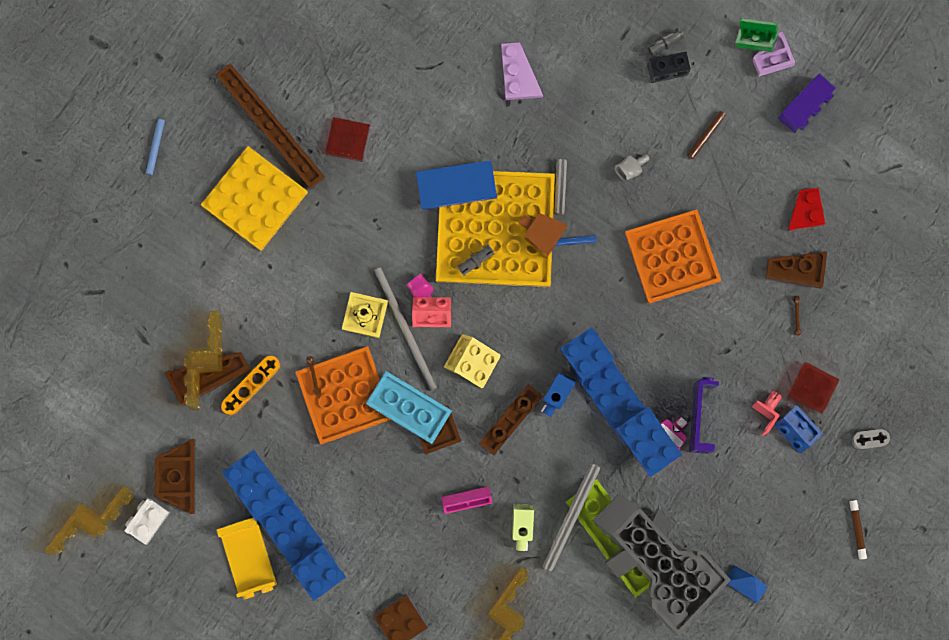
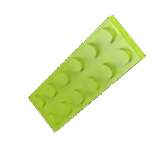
[565,479,662,598]

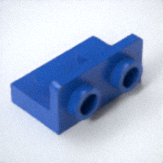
[775,405,823,453]

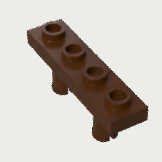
[479,384,543,456]

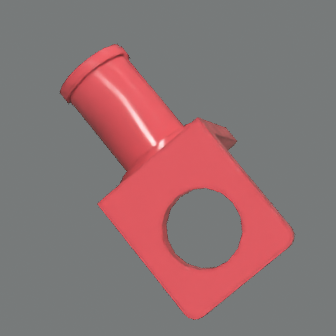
[752,391,782,437]

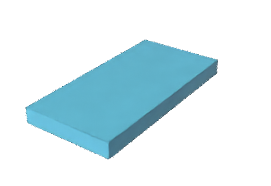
[366,371,452,444]

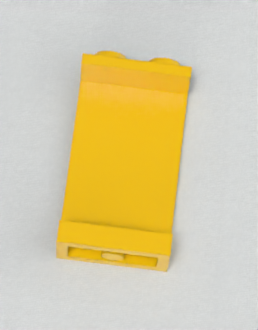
[217,517,277,600]

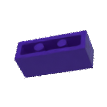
[778,73,836,133]

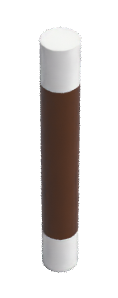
[849,500,867,559]

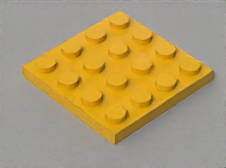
[201,146,308,251]

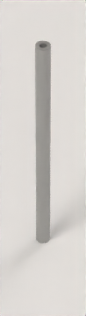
[374,267,437,391]

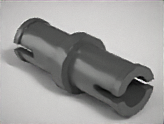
[646,28,684,57]
[457,244,495,276]

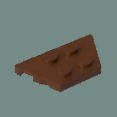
[155,439,195,514]

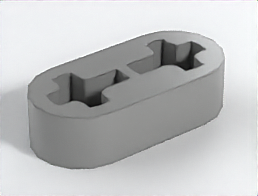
[851,429,890,449]

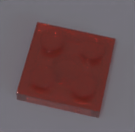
[325,117,370,162]
[787,362,840,414]

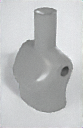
[615,154,650,182]

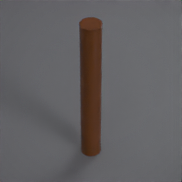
[687,111,726,160]

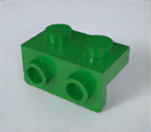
[735,18,778,52]

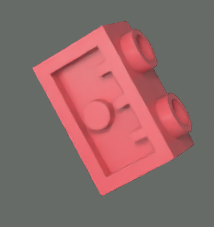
[412,297,451,327]

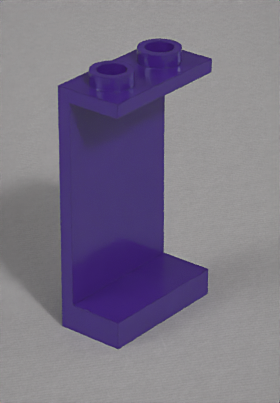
[689,377,719,454]

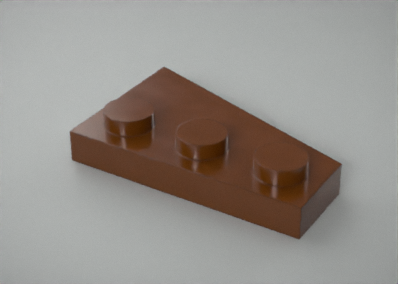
[765,251,827,289]

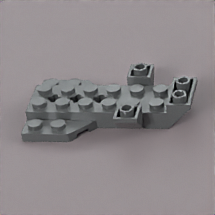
[592,493,730,636]

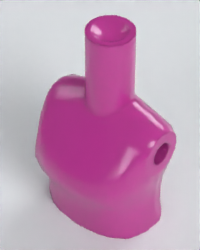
[406,273,434,297]

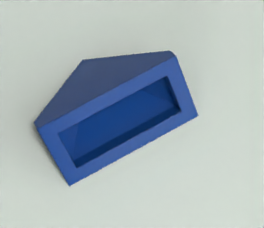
[727,565,767,603]

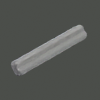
[554,159,567,215]

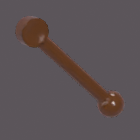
[794,296,802,335]
[306,356,321,395]

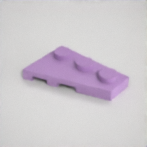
[501,42,543,100]

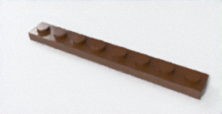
[215,63,325,189]

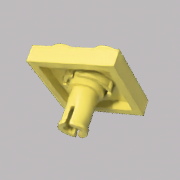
[342,292,388,338]

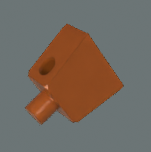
[519,213,567,258]

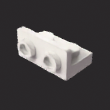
[125,499,170,545]

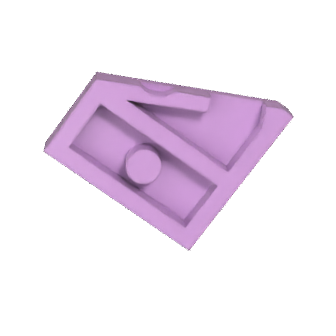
[753,32,795,77]

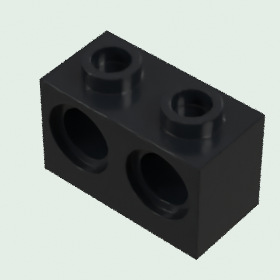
[647,51,691,83]

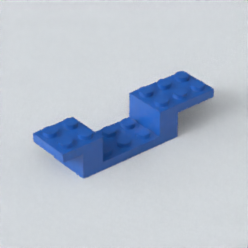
[560,327,682,477]
[222,449,346,601]

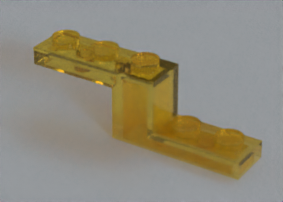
[184,310,222,411]
[44,486,134,555]
[487,567,529,640]

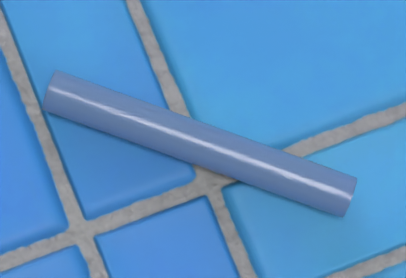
[145,119,165,175]

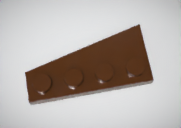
[164,352,251,406]

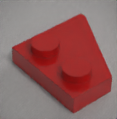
[788,188,825,231]

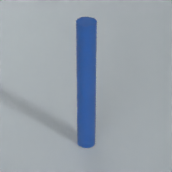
[556,235,596,246]

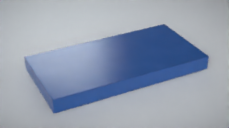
[416,160,497,210]

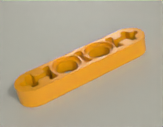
[221,356,280,415]

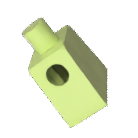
[512,504,534,551]

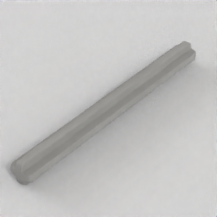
[543,463,600,571]

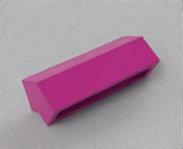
[441,487,492,514]

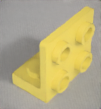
[444,334,500,388]

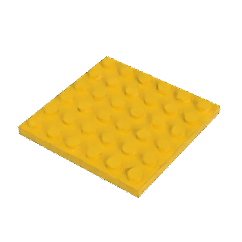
[436,171,555,287]

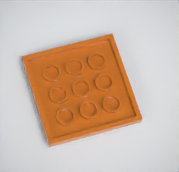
[625,209,721,304]
[295,346,391,445]

